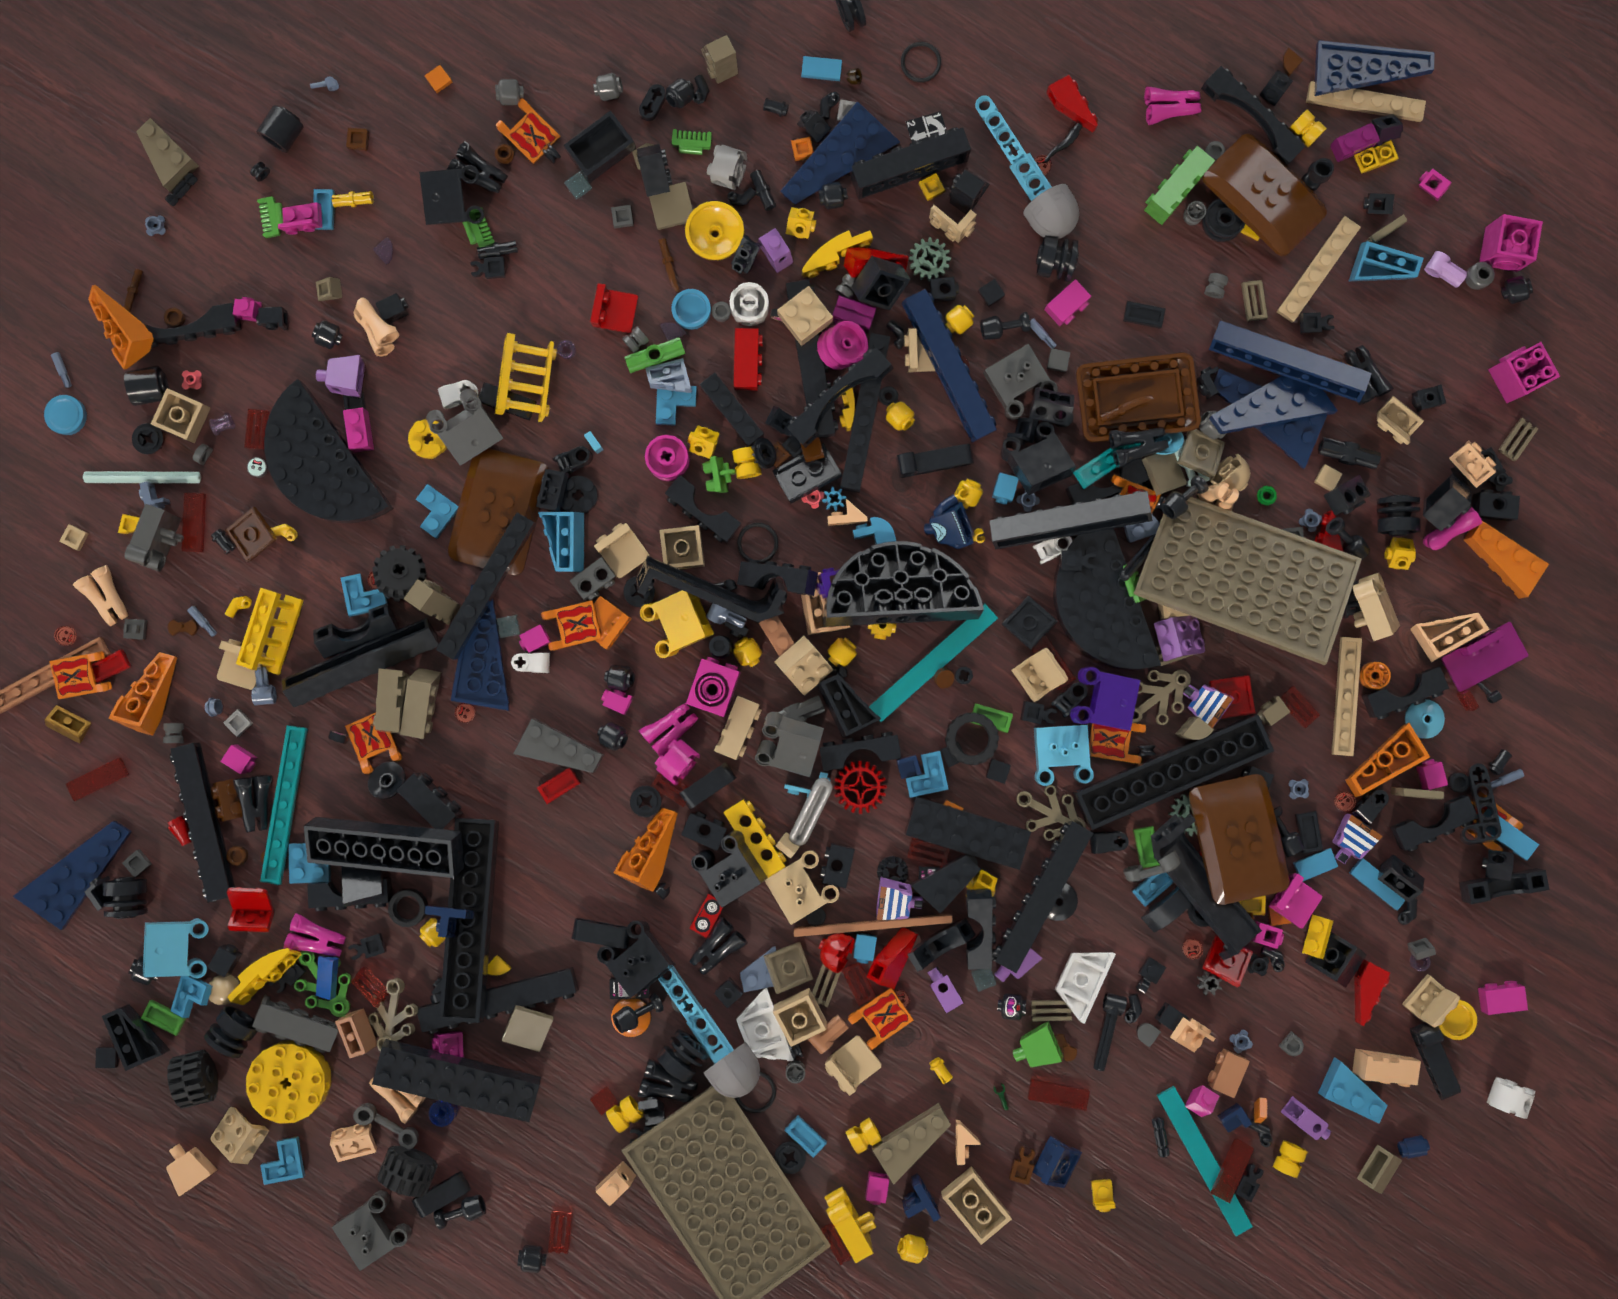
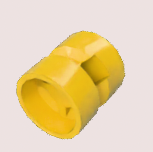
[1289,109,1327,147]
[732,447,762,479]
[606,1095,643,1133]
[845,1117,882,1154]
[1273,1140,1308,1178]

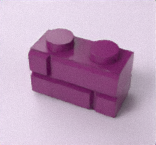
[1330,123,1380,162]
[832,295,876,333]

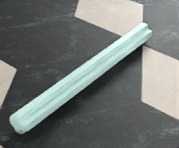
[83,471,202,483]

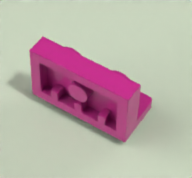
[278,202,323,235]
[431,1031,464,1058]

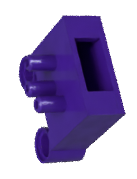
[1070,667,1140,731]

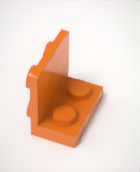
[594,596,632,650]

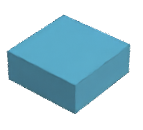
[584,431,603,454]

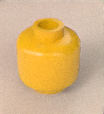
[945,305,974,334]
[886,401,915,431]
[954,478,983,509]
[733,637,762,667]
[828,637,857,667]
[419,918,445,947]
[897,1234,928,1264]

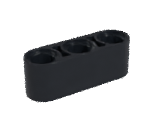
[479,382,537,421]
[679,762,737,809]
[571,918,630,949]
[411,1171,472,1218]

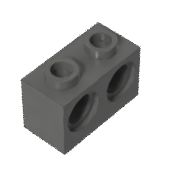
[570,557,617,601]

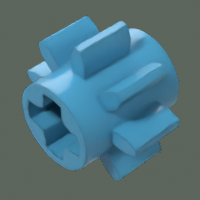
[822,487,846,512]

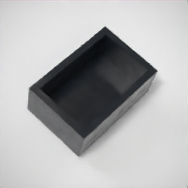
[563,110,636,183]
[1423,473,1471,531]
[396,772,463,830]

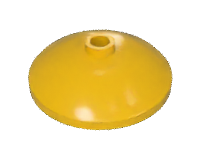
[685,201,744,260]

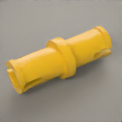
[332,191,374,208]

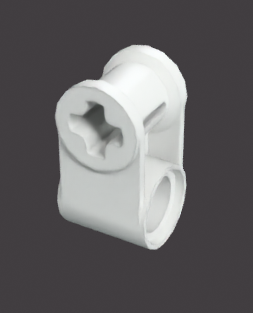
[438,380,478,409]
[1033,536,1072,564]
[511,653,550,673]

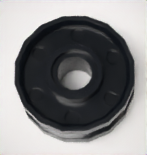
[835,0,866,32]
[1202,198,1245,242]

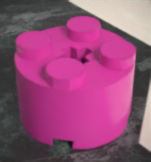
[655,739,700,785]

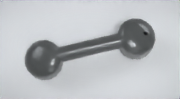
[1123,850,1181,882]
[353,1103,419,1150]

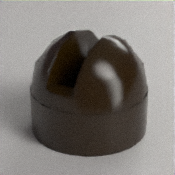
[846,68,862,85]

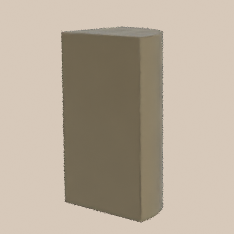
[1175,717,1214,740]
[1357,1145,1402,1194]

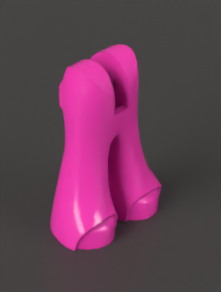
[1144,87,1201,125]
[1423,507,1482,550]
[638,703,698,756]
[283,913,346,957]

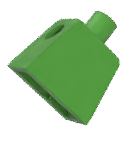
[1013,1021,1063,1067]

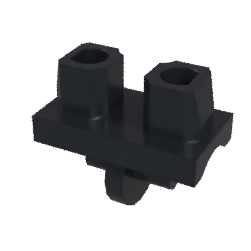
[731,235,762,274]

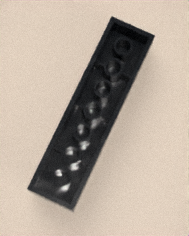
[304,817,464,878]
[372,1039,541,1122]

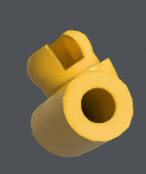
[271,524,298,541]
[224,596,252,618]

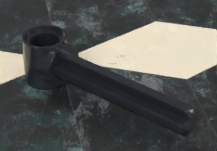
[1093,992,1127,1071]

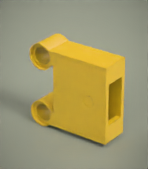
[640,590,714,658]
[825,1187,876,1263]

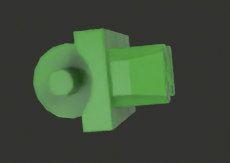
[702,456,736,493]

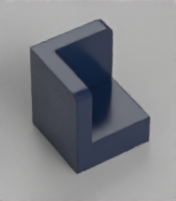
[896,755,921,779]
[1217,1103,1252,1132]

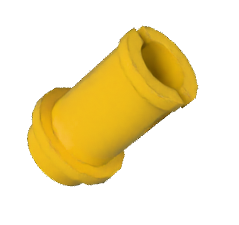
[930,1057,953,1084]

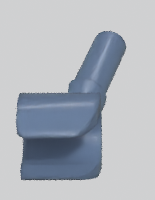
[310,76,339,91]

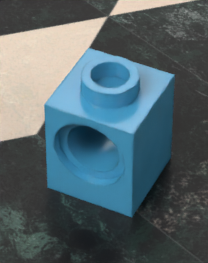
[992,473,1018,504]
[853,932,877,964]

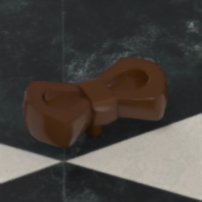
[167,619,198,636]
[1055,1034,1077,1061]

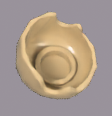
[208,975,239,1005]

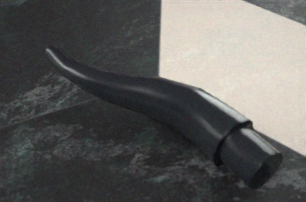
[1044,122,1083,163]

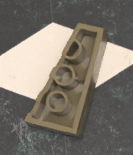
[872,1103,951,1184]

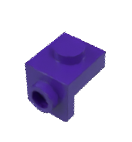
[817,568,839,599]

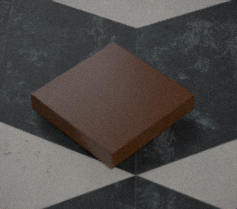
[225,507,278,562]

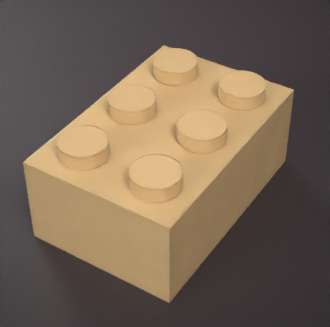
[941,1166,1012,1245]

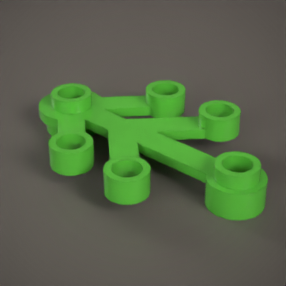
[294,951,352,1017]

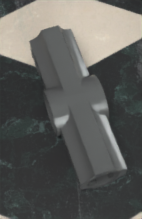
[765,696,825,722]

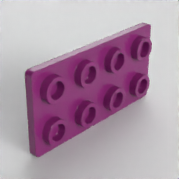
[1441,622,1528,692]

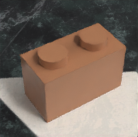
[759,616,795,657]
[335,1008,377,1058]
[1208,1048,1250,1098]

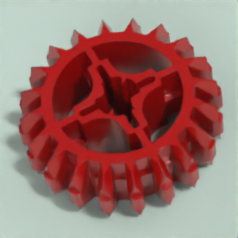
[834,760,887,814]

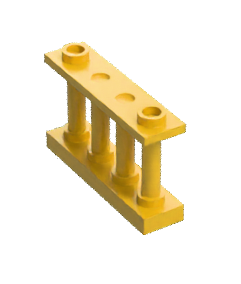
[495,333,557,422]
[236,588,304,675]

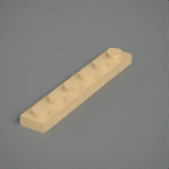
[1306,81,1426,122]
[1276,216,1361,323]
[1332,637,1362,756]

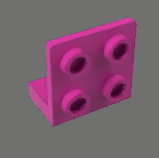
[1269,873,1322,928]

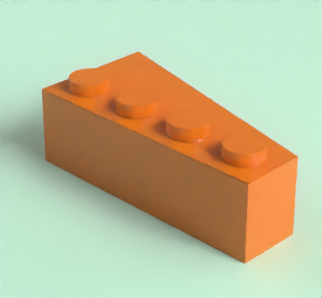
[1463,521,1549,599]
[1345,723,1430,797]

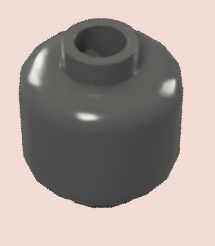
[593,73,623,101]
[495,79,524,106]
[1465,262,1495,290]
[1199,411,1227,440]

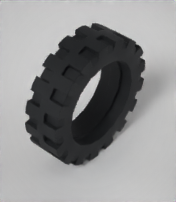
[945,712,999,765]

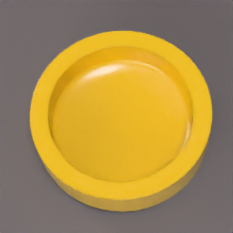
[1438,1000,1477,1040]

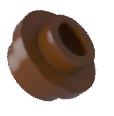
[495,144,514,164]

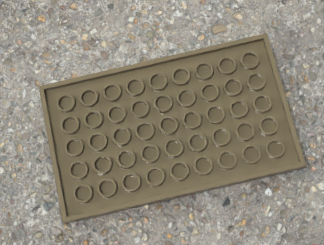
[1133,490,1362,665]
[621,1086,831,1299]

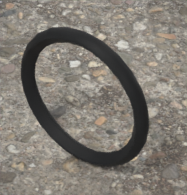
[901,42,941,82]
[737,523,779,564]
[735,1072,776,1113]

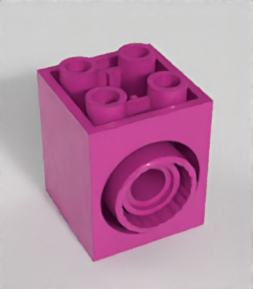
[1479,214,1543,272]
[1488,342,1560,403]
[686,656,741,717]

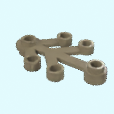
[1132,670,1191,725]
[1016,785,1086,841]
[368,978,418,1052]

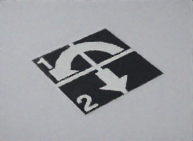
[905,111,947,142]

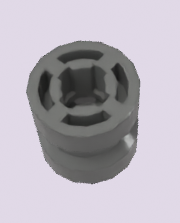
[1183,201,1206,225]
[1204,273,1229,299]
[835,274,856,299]
[622,326,649,353]
[163,723,184,743]
[786,1060,805,1084]

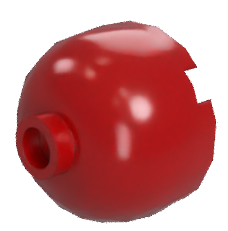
[819,933,855,973]

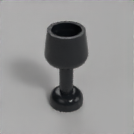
[1302,158,1334,191]
[980,312,1031,340]
[1161,475,1208,519]
[1326,517,1370,560]
[709,635,733,659]
[1274,806,1305,857]
[612,993,664,1033]
[434,1195,486,1230]

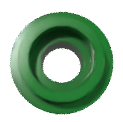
[1257,486,1277,505]

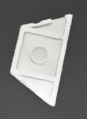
[1055,952,1116,1024]
[736,988,794,1061]

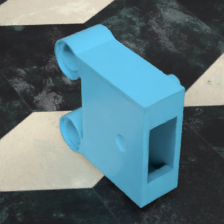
[1034,725,1094,786]
[143,918,209,978]

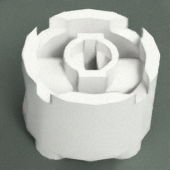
[730,282,769,326]
[1487,1077,1536,1119]

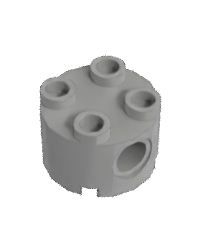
[707,145,747,190]

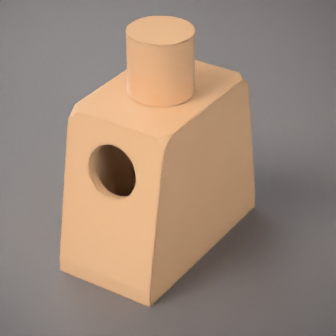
[166,1143,217,1196]
[596,1161,637,1206]

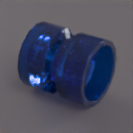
[429,1100,460,1127]

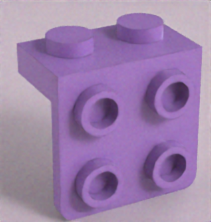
[1154,616,1205,661]

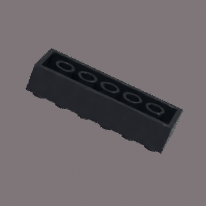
[851,127,971,200]
[904,796,1031,870]

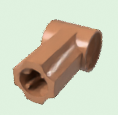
[808,1014,849,1054]

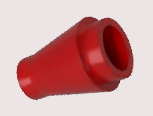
[167,815,192,846]

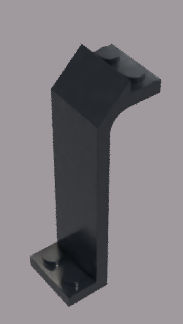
[636,556,787,622]
[1151,814,1262,960]

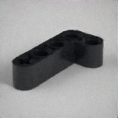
[896,444,974,478]
[1460,763,1502,845]
[1410,1022,1461,1100]

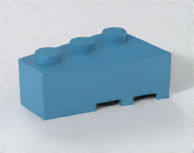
[1348,241,1424,282]
[538,512,584,572]
[1318,1057,1388,1123]

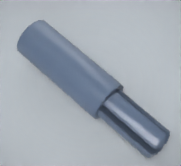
[1030,318,1057,349]
[51,352,72,388]
[187,606,217,637]
[1491,769,1524,789]

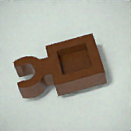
[1009,1146,1035,1185]

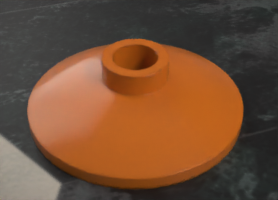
[611,999,651,1037]

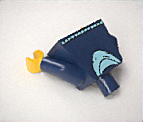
[924,486,985,549]

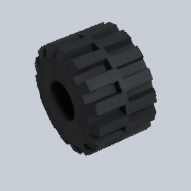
[373,545,426,602]
[167,1049,218,1109]
[377,1146,438,1197]

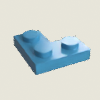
[656,386,697,425]
[416,484,459,539]
[340,574,387,617]
[905,751,949,798]
[288,843,331,884]
[171,976,213,1018]
[260,1136,305,1185]

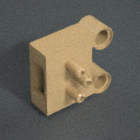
[1353,573,1400,641]
[765,850,839,925]

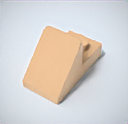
[827,499,868,526]
[956,1120,981,1165]

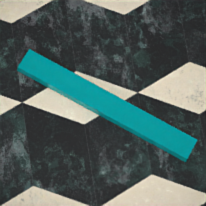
[869,604,998,722]
[260,725,308,885]
[1156,1086,1253,1236]

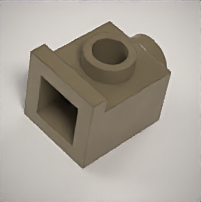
[1257,696,1290,726]

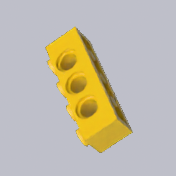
[724,799,787,878]

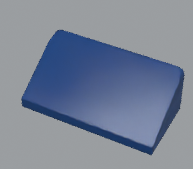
[316,956,339,1000]

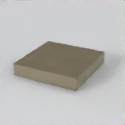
[649,182,693,230]
[1177,429,1226,478]
[1142,453,1187,496]
[1391,787,1444,800]
[763,942,813,994]
[502,1005,553,1052]

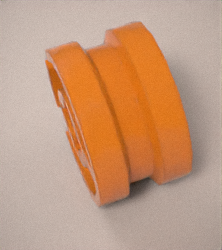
[1359,662,1391,689]

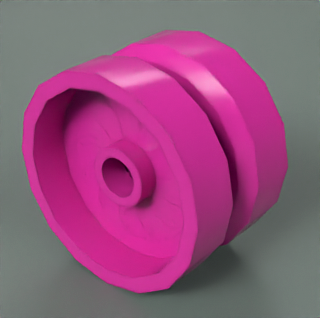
[817,321,868,370]
[645,435,690,482]

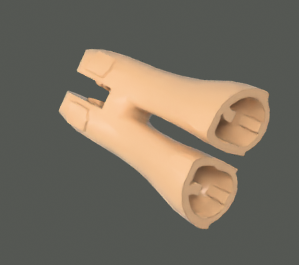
[353,298,399,356]
[1197,482,1239,511]
[73,565,128,626]
[369,1077,426,1124]

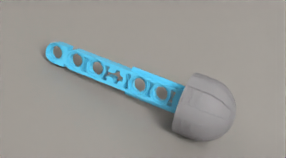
[975,96,1079,239]
[658,966,760,1098]

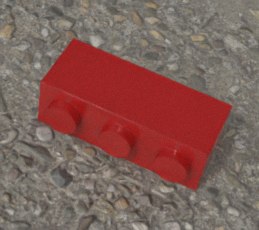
[734,328,763,391]

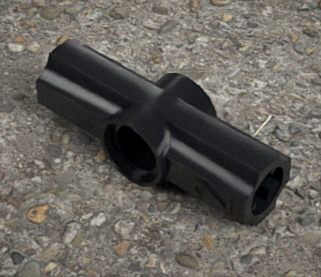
[1318,437,1381,470]

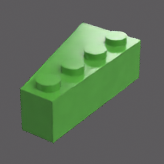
[1144,146,1215,225]

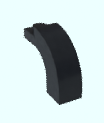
[1141,886,1192,933]
[907,918,976,972]

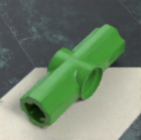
[625,337,685,373]

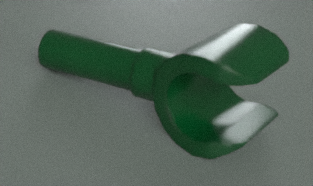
[993,1083,1009,1110]

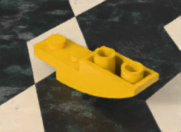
[802,230,873,278]
[227,948,302,1005]

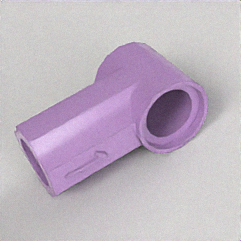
[1424,251,1467,288]

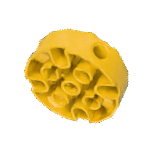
[246,1040,331,1123]

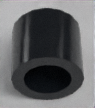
[256,105,304,153]
[124,366,169,406]

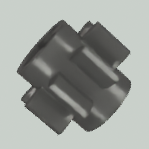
[1197,971,1222,995]

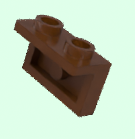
[210,777,243,822]

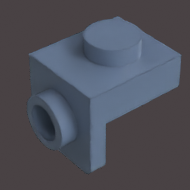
[139,481,170,509]

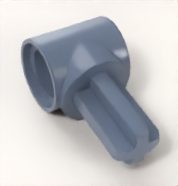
[706,603,747,628]
[252,667,277,705]

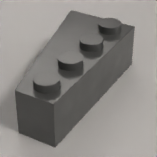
[513,719,604,773]
[252,994,339,1052]

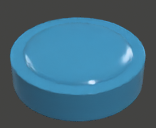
[671,289,711,330]
[44,395,87,435]

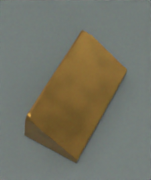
[44,705,91,744]

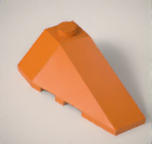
[88,285,153,369]
[109,652,177,736]
[614,808,678,892]

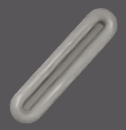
[789,778,833,846]

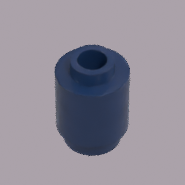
[1397,1135,1430,1159]

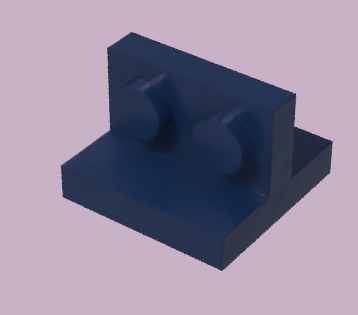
[425,906,474,938]
[1033,1136,1082,1188]
[902,1173,941,1222]

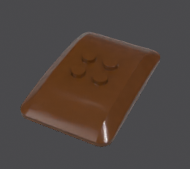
[1202,134,1327,256]
[1076,353,1201,442]
[448,448,549,576]
[1189,774,1289,905]

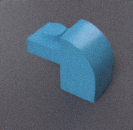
[852,517,896,544]

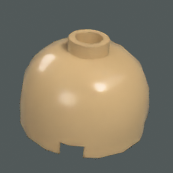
[1210,454,1251,491]

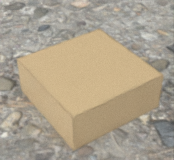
[1314,464,1342,491]
[59,524,89,551]
[776,832,800,858]

